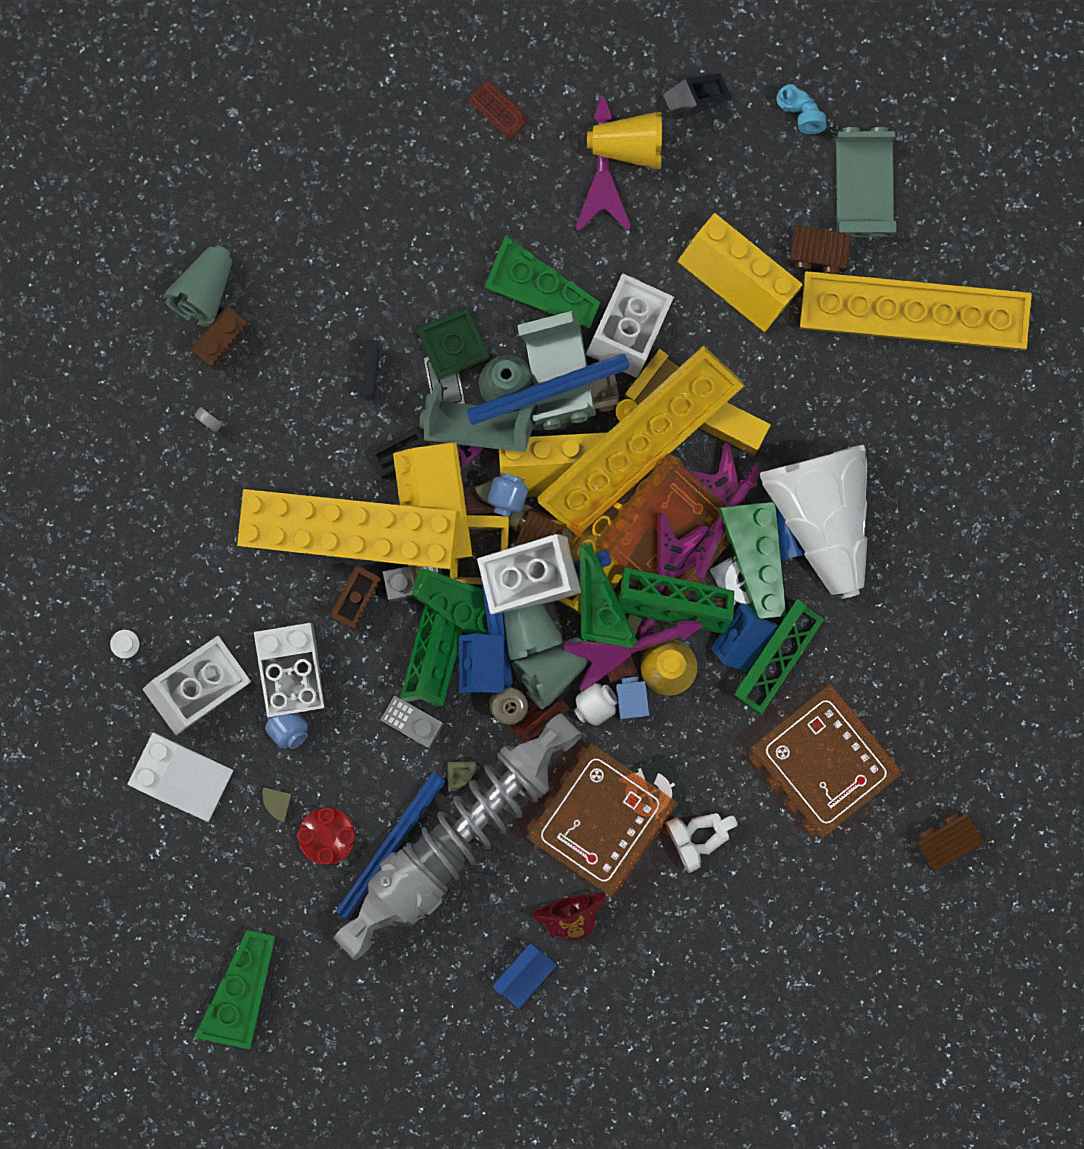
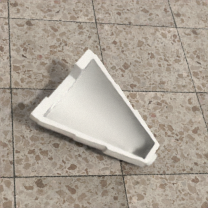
[760,445,868,598]

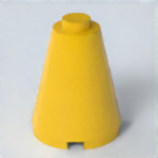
[587,112,662,169]
[640,639,697,696]

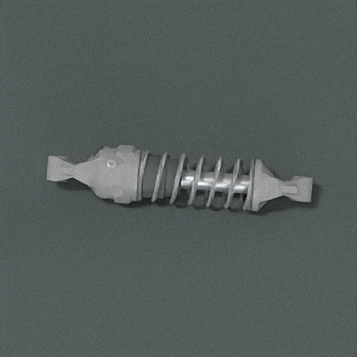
[334,713,582,960]

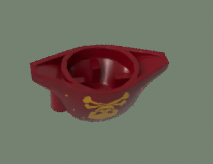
[532,893,606,941]

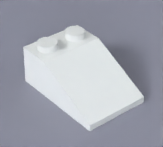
[586,273,674,378]
[477,534,581,615]
[143,636,251,735]
[127,733,234,822]

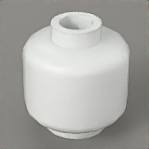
[574,683,618,726]

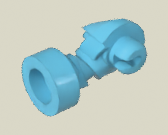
[777,84,827,134]

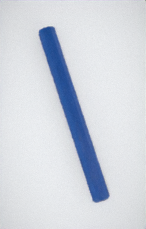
[467,354,629,425]
[337,773,445,919]

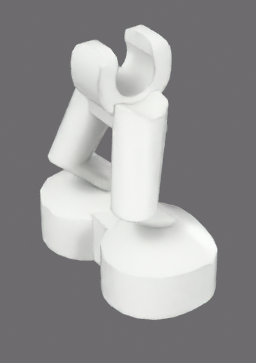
[665,813,737,873]

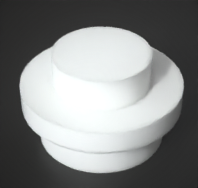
[110,630,139,658]

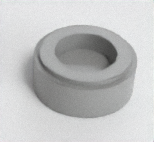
[194,407,223,432]

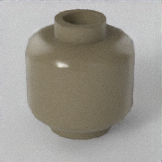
[489,686,528,725]

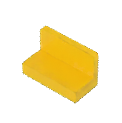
[625,349,679,403]

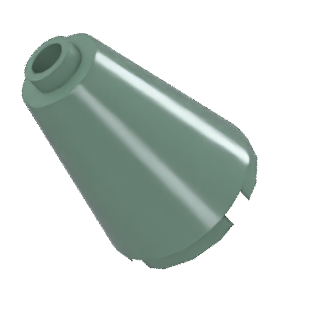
[163,245,233,327]
[479,355,533,410]
[504,604,564,660]
[511,637,591,709]

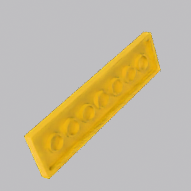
[800,271,1032,351]
[537,346,744,536]
[237,489,460,569]

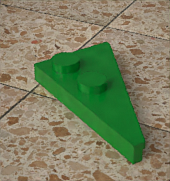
[580,543,637,648]

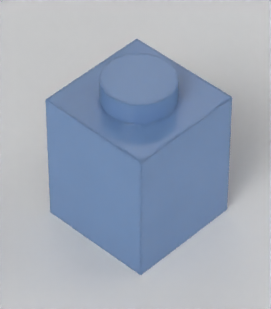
[616,677,649,720]

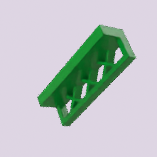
[617,568,735,634]
[733,599,824,714]
[400,605,462,707]

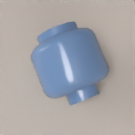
[487,473,528,517]
[265,712,308,749]

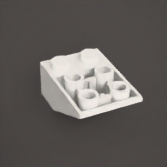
[254,623,324,717]

